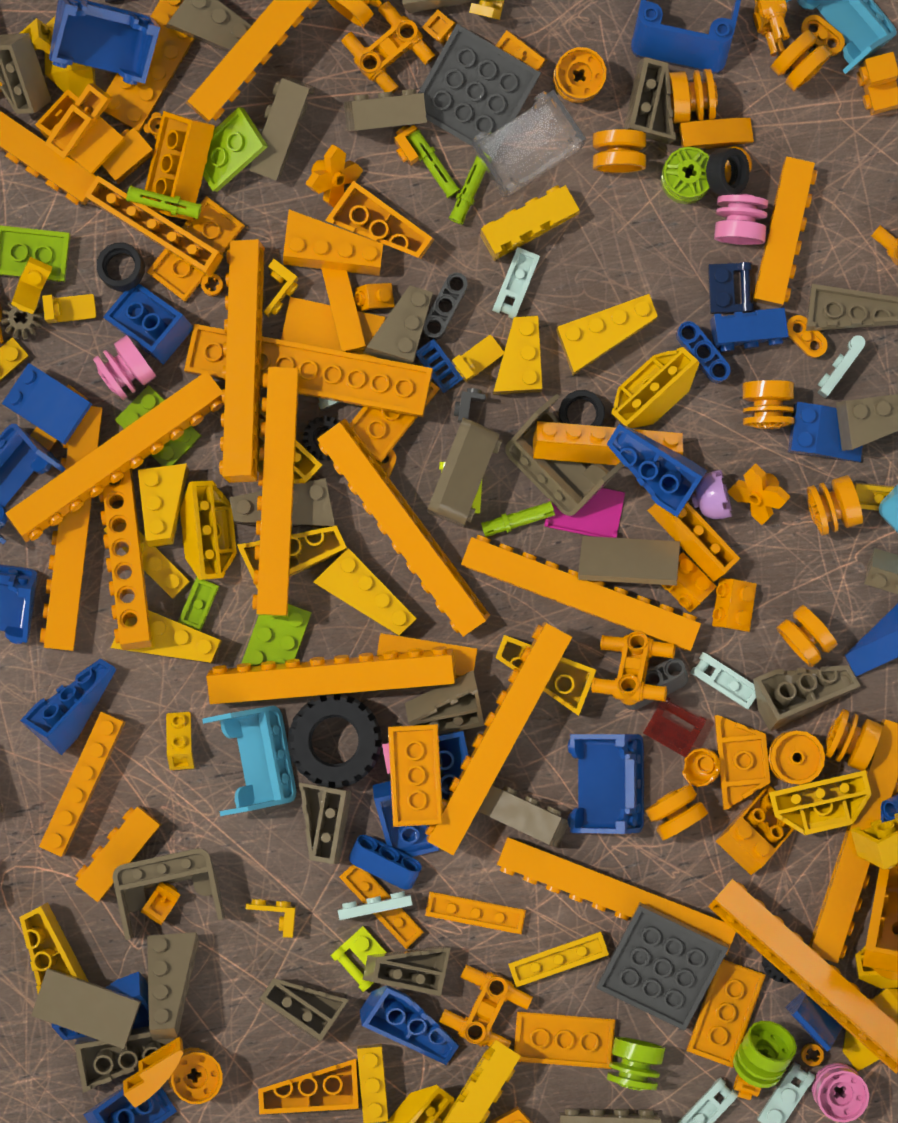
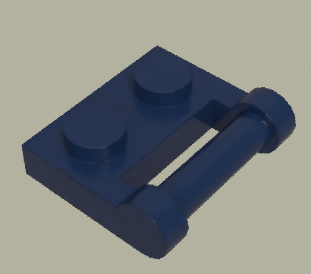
[708,262,754,314]

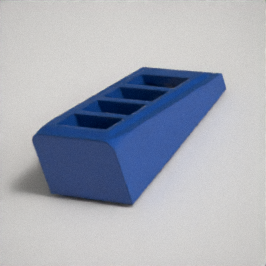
[415,339,463,394]

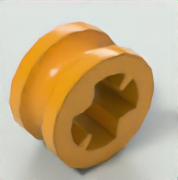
[201,273,224,297]
[801,1043,824,1066]

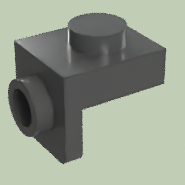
[454,388,486,423]

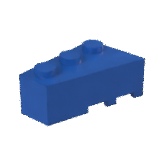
[710,308,789,352]

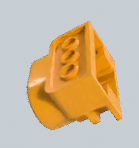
[862,863,898,980]

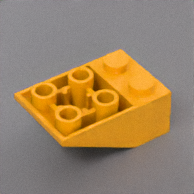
[35,89,125,175]
[715,784,794,875]

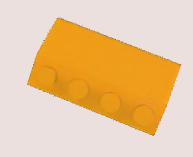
[143,111,215,220]

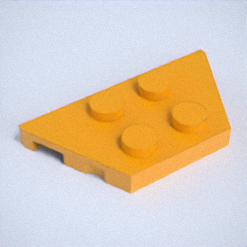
[714,715,771,810]

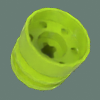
[661,146,710,204]
[733,1021,797,1088]
[607,1037,665,1091]

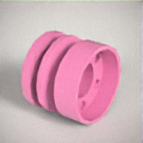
[714,194,768,245]
[93,335,157,401]
[811,1063,869,1123]

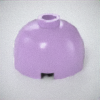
[691,470,732,519]

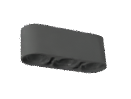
[423,272,468,340]
[623,658,688,710]

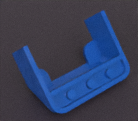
[631,0,741,74]
[0,424,66,544]

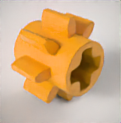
[733,1073,761,1100]

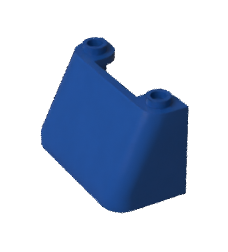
[49,0,160,85]
[0,565,37,644]
[568,734,644,834]

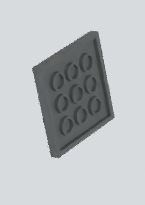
[418,24,542,158]
[596,902,729,1031]

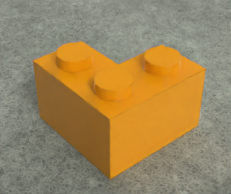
[856,52,898,115]

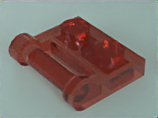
[643,697,707,758]

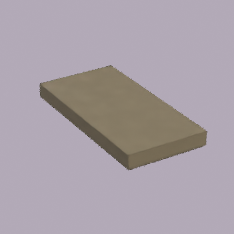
[578,536,680,586]
[31,968,141,1049]

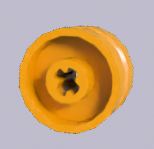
[770,29,832,92]
[593,129,646,173]
[776,605,838,667]
[768,730,825,785]
[645,783,709,840]

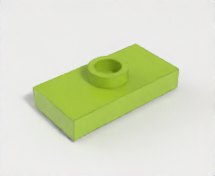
[178,577,220,632]

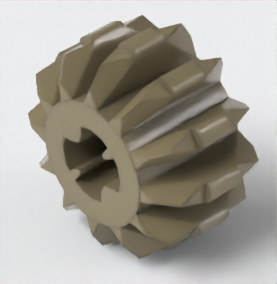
[1,302,43,340]

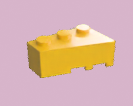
[493,316,542,395]
[138,463,189,547]

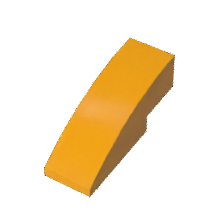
[45,83,113,158]
[679,118,754,149]
[123,1036,183,1108]

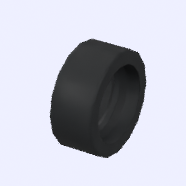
[706,148,750,195]
[97,242,145,291]
[558,390,605,426]

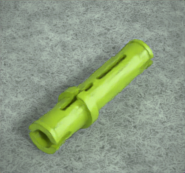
[407,130,460,198]
[448,152,492,225]
[126,185,202,219]
[481,501,555,537]

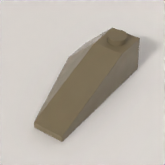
[753,665,860,731]

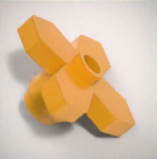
[306,144,363,208]
[727,464,790,525]

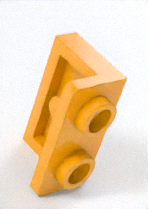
[662,552,717,612]
[712,578,757,632]

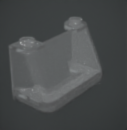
[472,90,586,199]

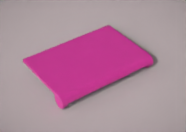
[544,488,625,538]

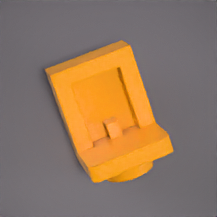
[422,9,456,47]
[394,125,419,166]
[354,283,395,312]
[141,882,180,925]

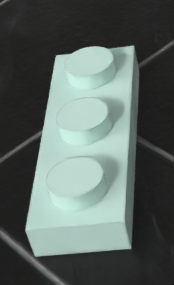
[338,891,413,920]

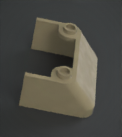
[505,394,624,516]
[427,417,503,528]
[113,848,226,940]

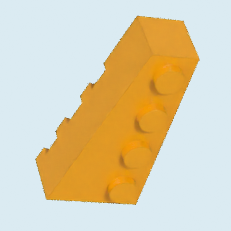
[325,181,435,259]
[283,209,383,276]
[258,1059,359,1115]

